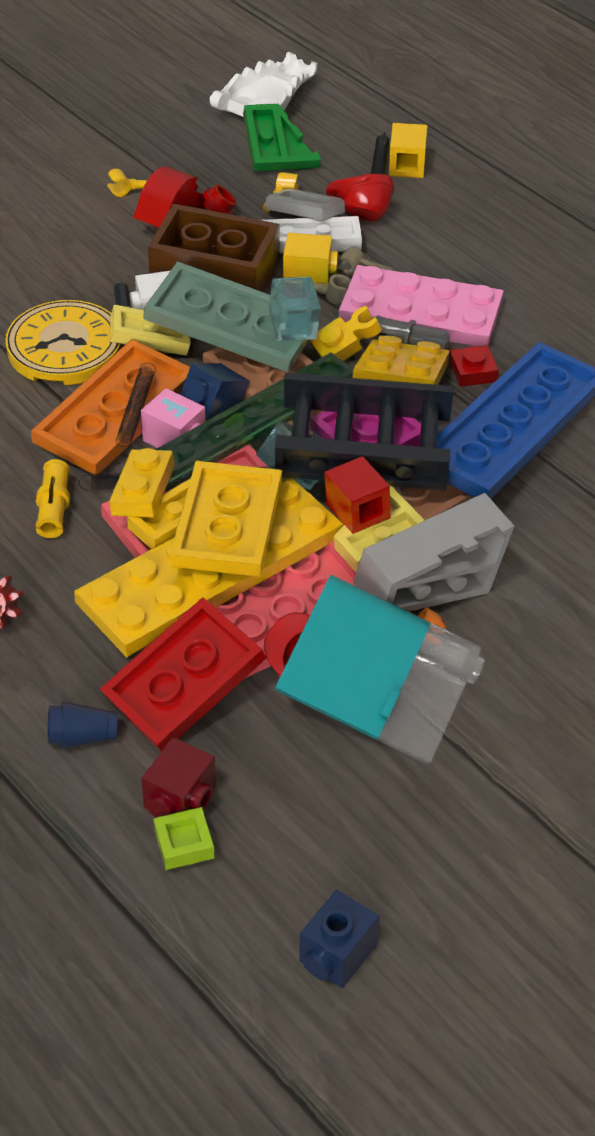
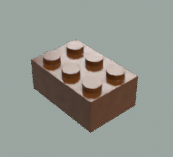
[148,204,280,292]

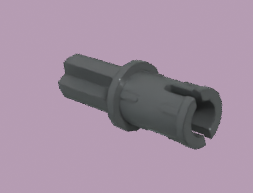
[372,315,450,350]

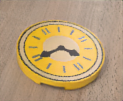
[6,300,123,386]

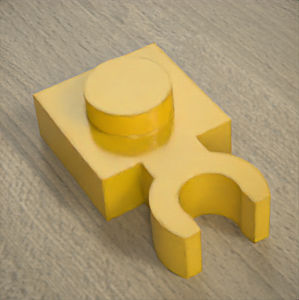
[309,306,382,369]

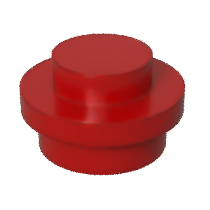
[203,184,237,215]

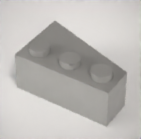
[353,493,515,612]

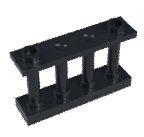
[275,372,454,491]

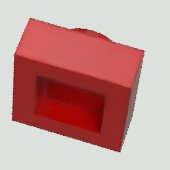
[449,345,498,387]

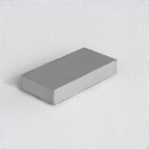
[266,188,345,221]

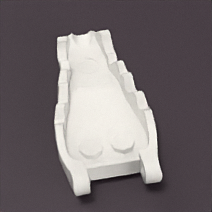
[210,52,318,117]

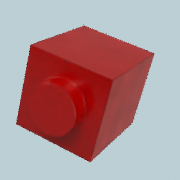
[324,456,391,534]

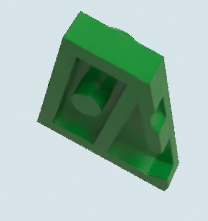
[243,103,321,171]

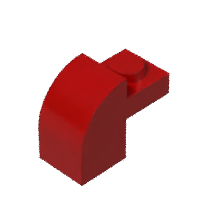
[133,166,206,227]

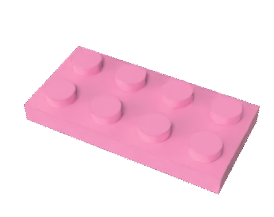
[339,265,504,347]

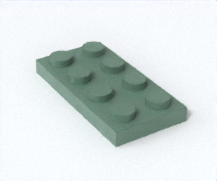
[143,261,320,373]

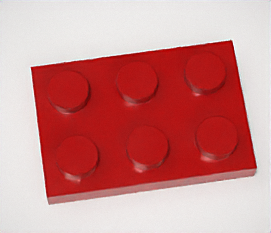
[100,597,267,752]

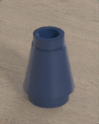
[47,701,117,749]

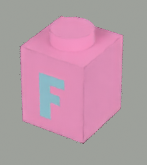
[141,388,207,460]

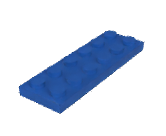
[437,342,595,499]

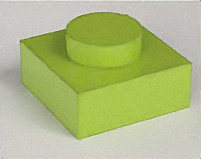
[153,807,215,870]

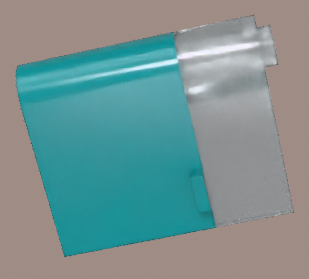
[274,574,485,765]

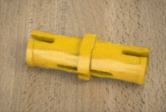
[35,459,70,538]

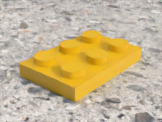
[352,336,450,385]
[170,461,282,577]

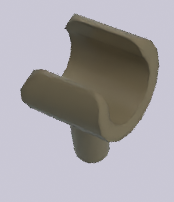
[338,247,393,276]
[296,274,350,304]

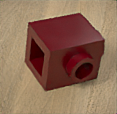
[141,737,216,818]

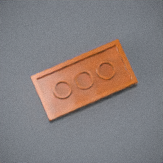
[31,339,190,476]

